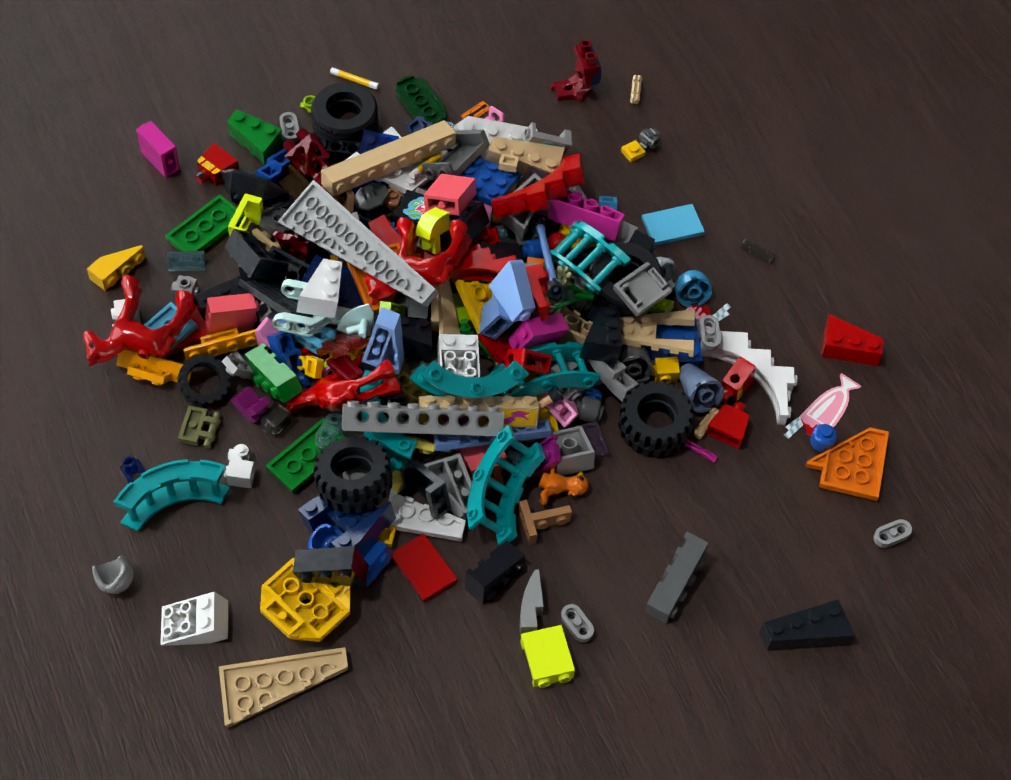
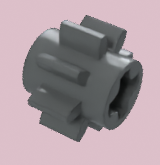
[639,128,661,150]

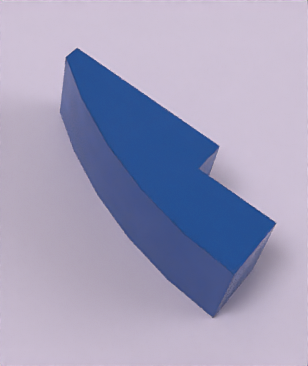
[255,148,295,184]
[267,331,310,387]

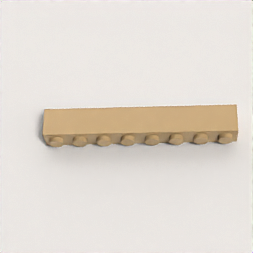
[321,120,456,197]

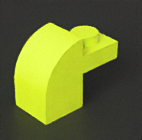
[416,207,450,254]

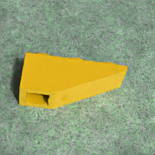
[87,245,146,291]

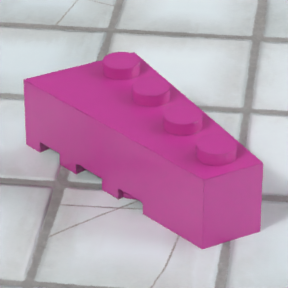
[548,188,625,241]

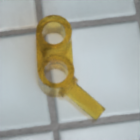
[395,357,427,404]

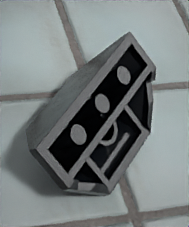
[221,169,289,207]

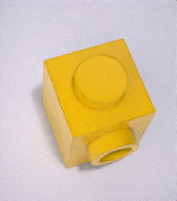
[651,357,680,385]

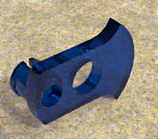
[120,456,145,484]

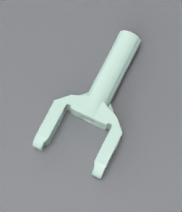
[273,279,351,337]

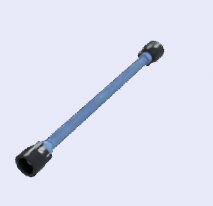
[532,215,564,299]

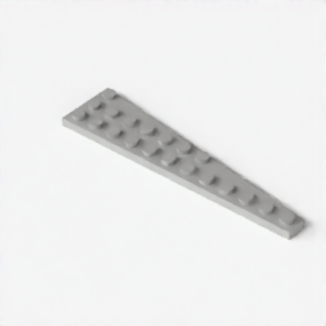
[277,180,439,307]

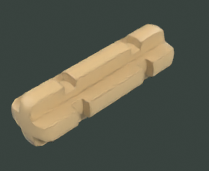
[630,75,642,105]
[693,408,719,439]

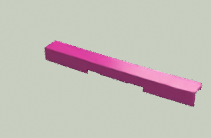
[685,440,718,463]

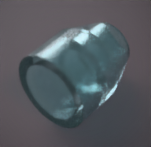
[490,225,508,240]

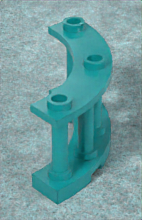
[549,220,631,294]
[490,342,601,397]
[408,360,529,398]
[360,370,417,472]
[467,424,546,546]
[113,459,230,532]

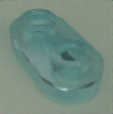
[315,413,342,448]

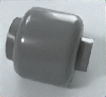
[576,396,604,424]

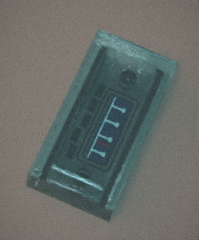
[166,251,206,271]

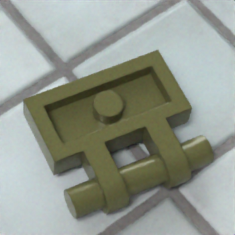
[178,406,221,449]

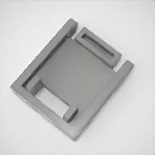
[613,262,672,317]

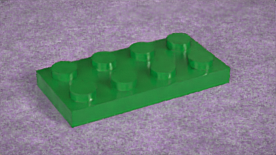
[165,194,245,253]
[265,418,346,494]

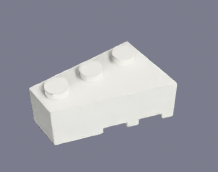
[296,259,342,318]

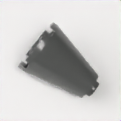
[618,345,653,384]

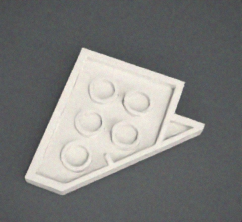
[454,116,538,160]

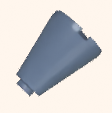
[679,363,724,413]

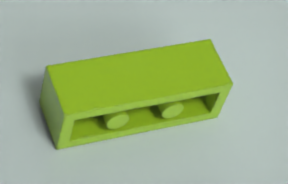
[379,301,406,316]

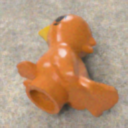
[538,467,589,506]

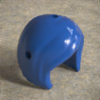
[308,523,343,549]

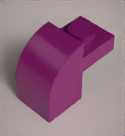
[230,386,271,423]

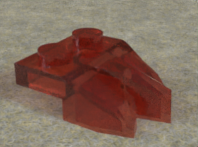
[316,332,369,359]

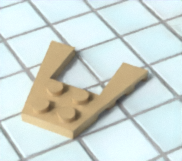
[619,310,695,357]

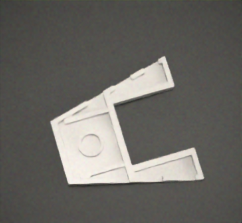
[346,126,430,194]

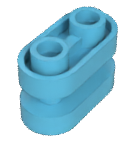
[292,317,337,356]

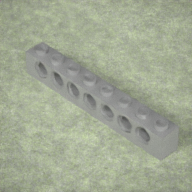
[342,401,504,436]

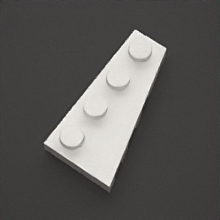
[388,489,465,542]

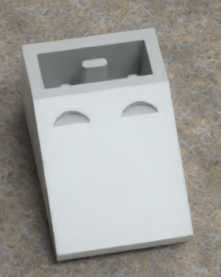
[437,334,480,378]
[161,592,228,646]

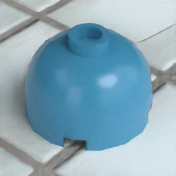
[674,270,712,307]

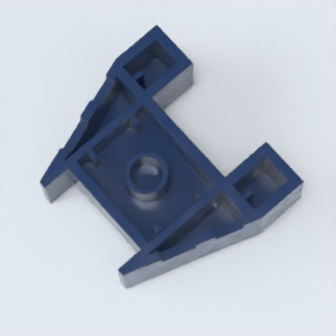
[298,496,396,558]

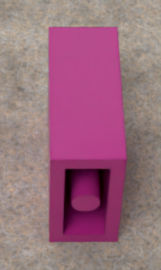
[136,121,180,178]
[508,313,569,349]

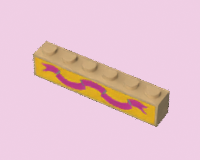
[418,395,539,427]

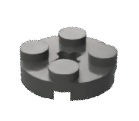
[259,207,292,234]

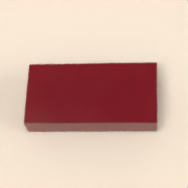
[326,352,364,380]

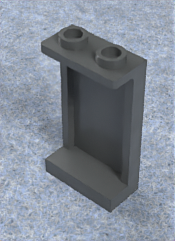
[422,129,490,180]

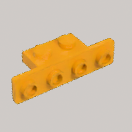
[183,327,257,361]
[117,350,192,385]

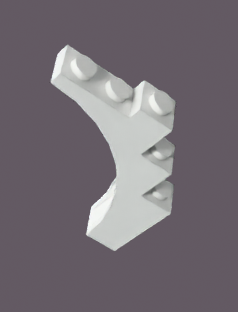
[700,331,797,425]

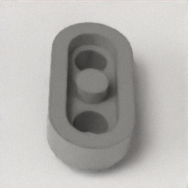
[279,112,299,142]
[699,315,721,351]
[873,519,912,548]
[561,604,594,642]

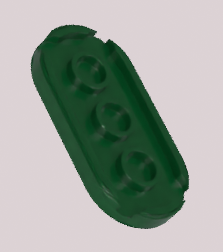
[395,76,447,124]

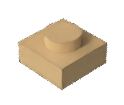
[498,154,519,173]

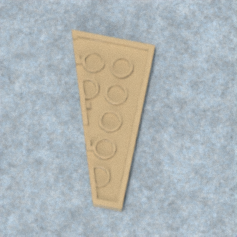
[219,647,348,729]

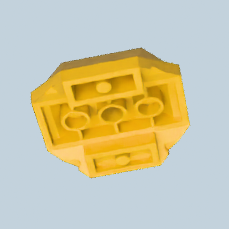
[260,558,350,642]

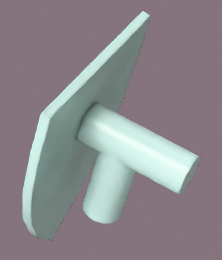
[337,303,374,339]

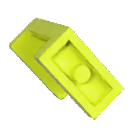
[520,625,575,688]

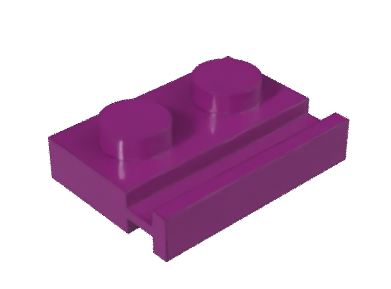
[533,435,561,477]

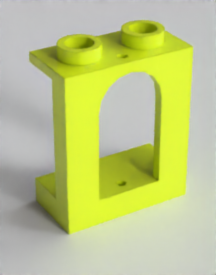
[228,193,263,237]

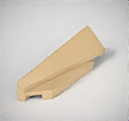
[431,278,460,334]

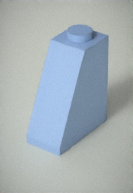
[489,260,536,322]

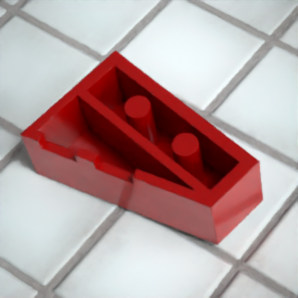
[822,314,884,366]

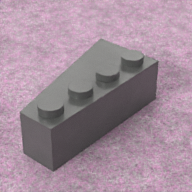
[645,531,709,624]

